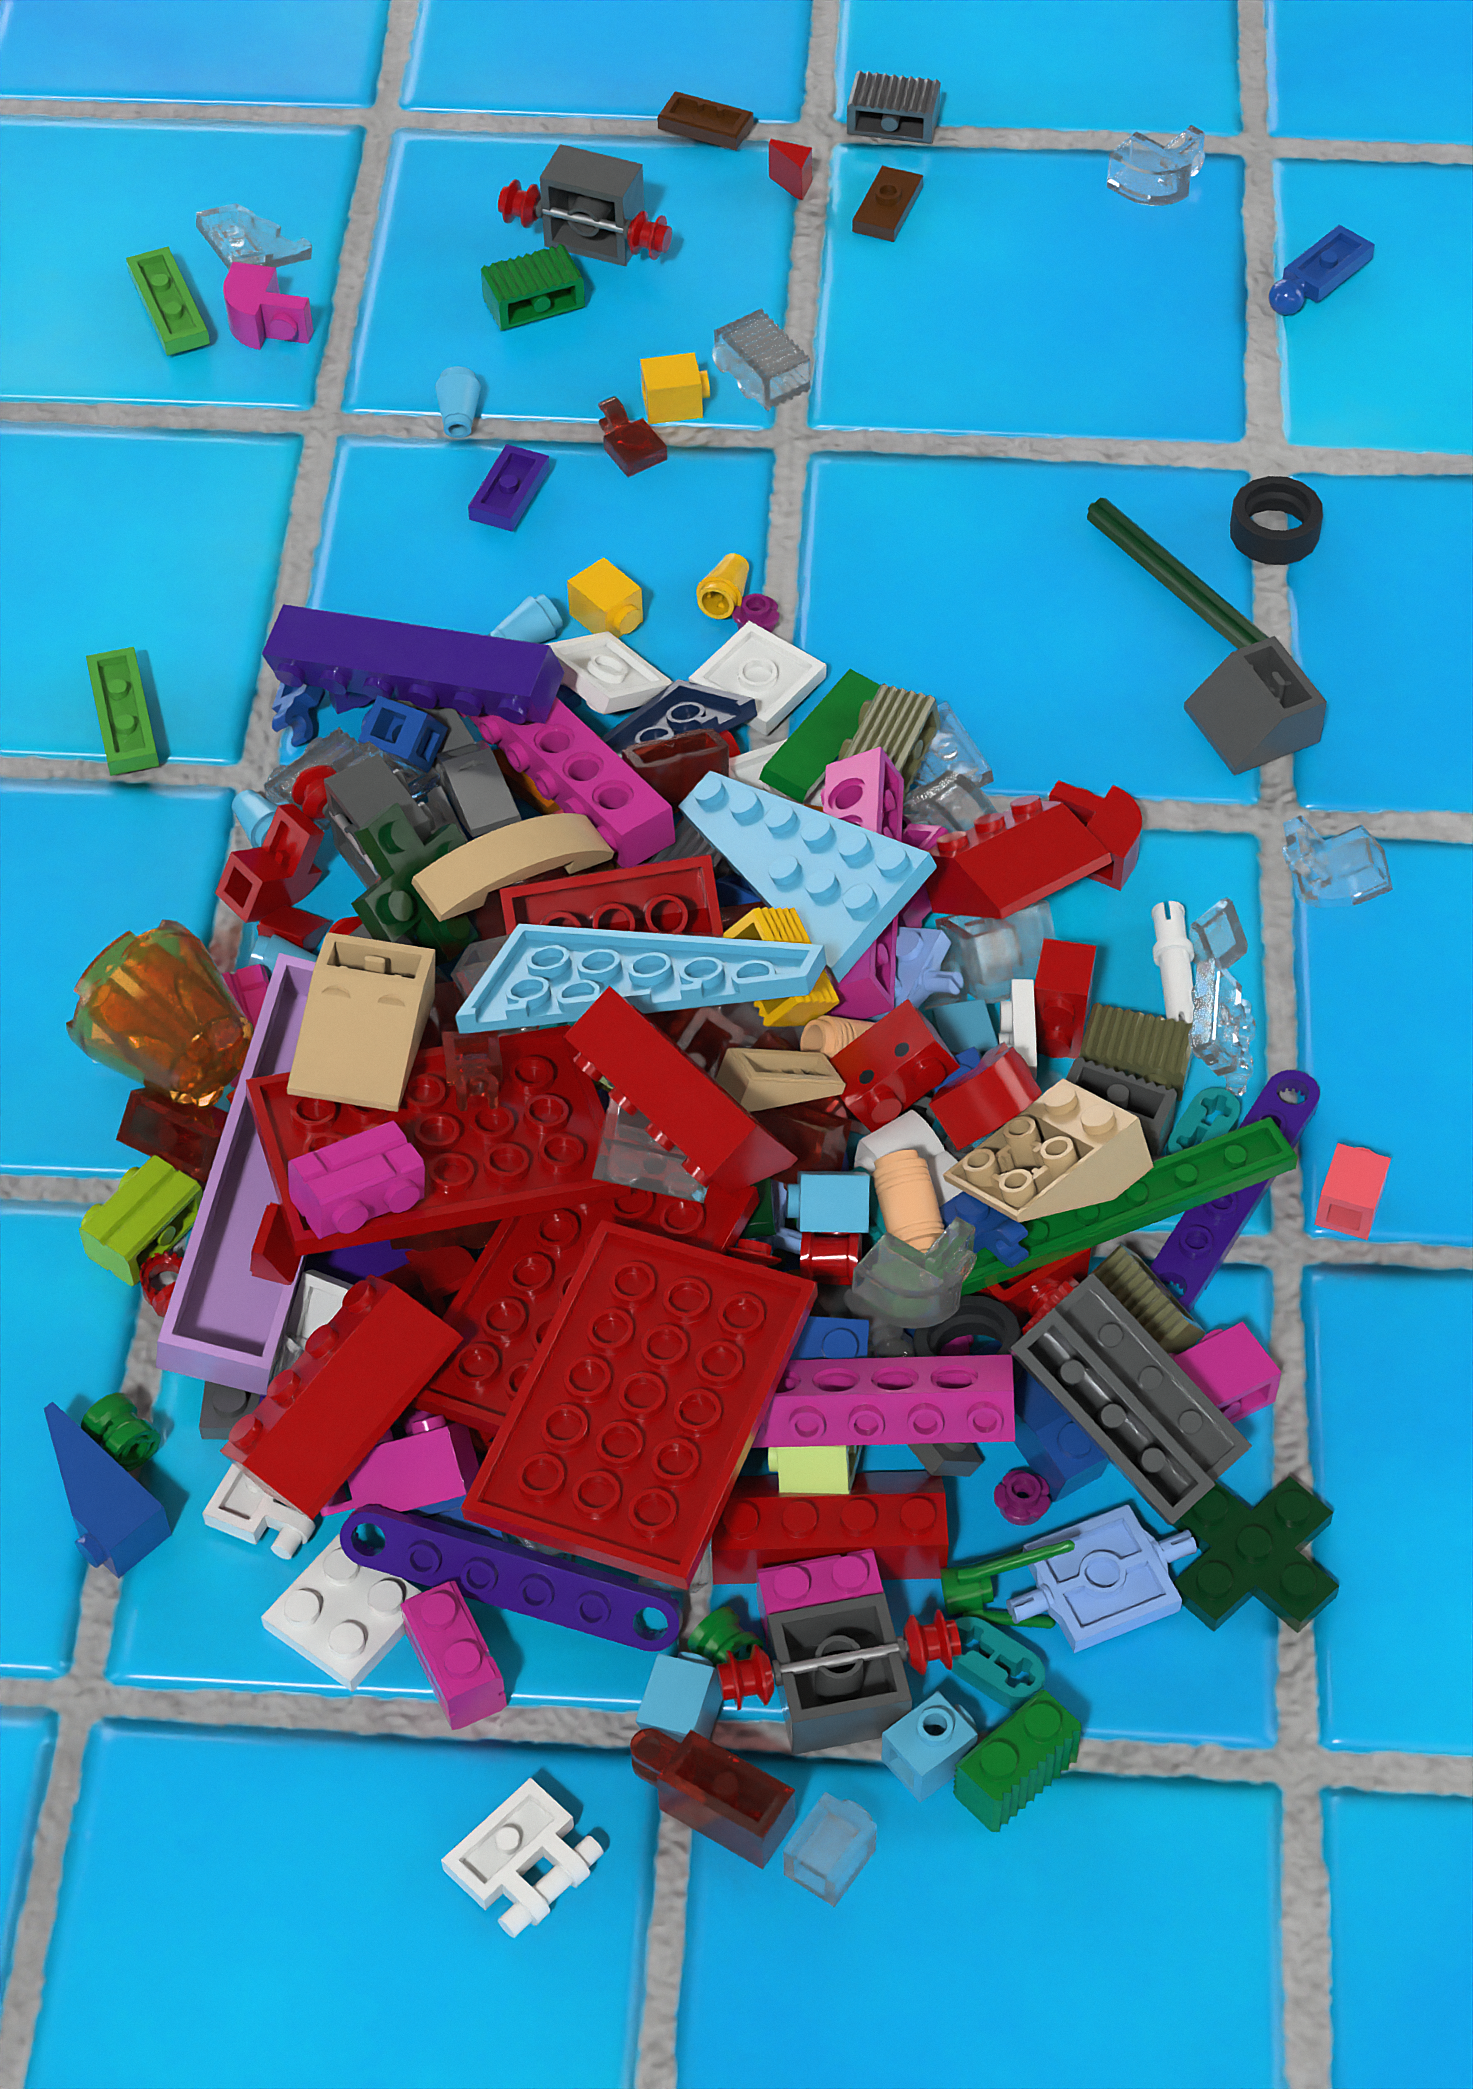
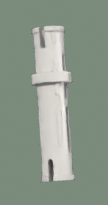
[1151,901,1202,1045]

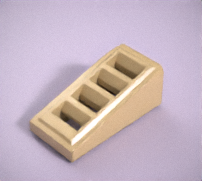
[716,1048,846,1112]

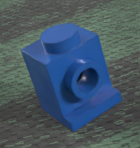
[358,695,448,774]

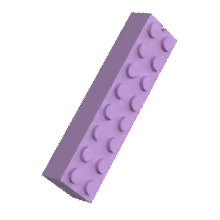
[156,953,316,1395]

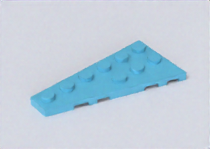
[678,771,937,982]
[455,924,827,1034]

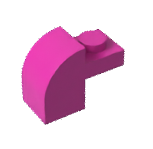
[223,262,314,350]

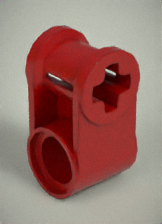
[800,1232,862,1285]

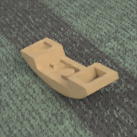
[411,813,614,922]

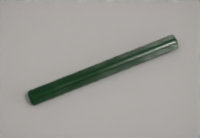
[1087,497,1292,657]

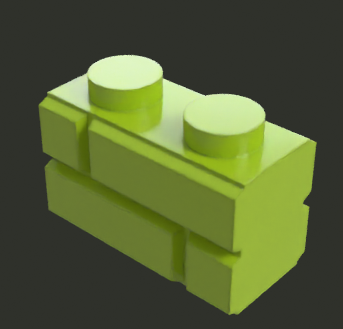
[79,1155,203,1287]

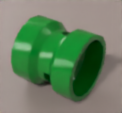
[81,1392,160,1472]

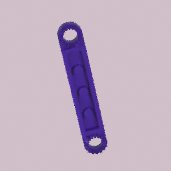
[1149,1070,1320,1314]
[340,1504,683,1652]

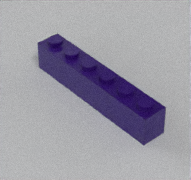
[262,604,565,724]

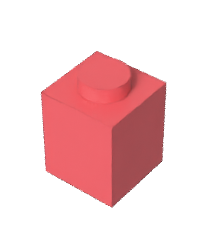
[1314,1143,1391,1240]

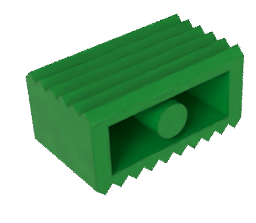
[481,244,585,331]
[953,1689,1081,1832]

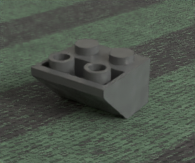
[1184,636,1327,775]

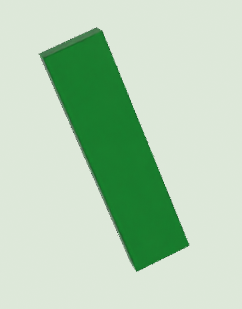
[759,669,880,804]

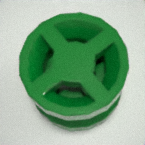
[687,1606,763,1671]

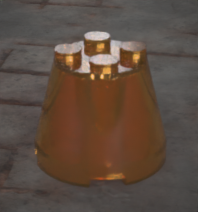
[66,920,254,1109]

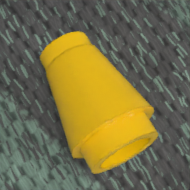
[696,553,749,619]

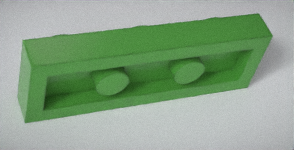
[126,246,210,356]
[86,647,159,776]

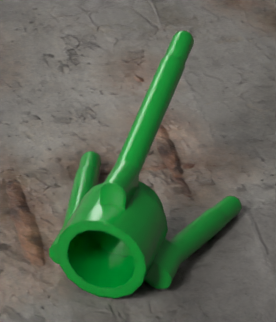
[940,1540,1075,1629]

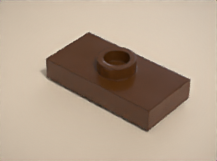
[657,91,753,150]
[852,165,923,242]

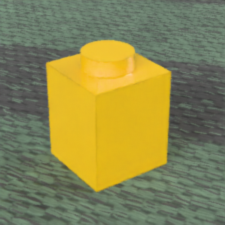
[640,352,710,424]
[567,557,643,638]

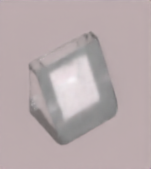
[1189,897,1248,977]

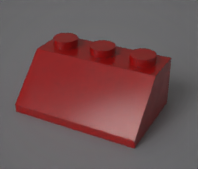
[925,795,1112,919]

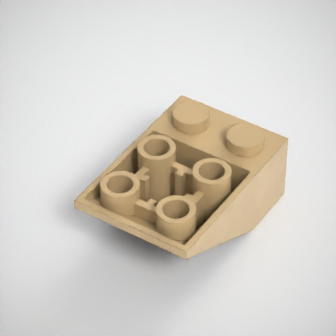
[287,932,435,1112]
[943,1078,1154,1223]

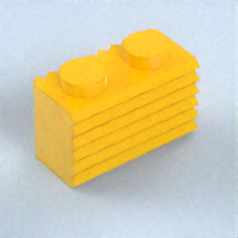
[723,907,839,1027]

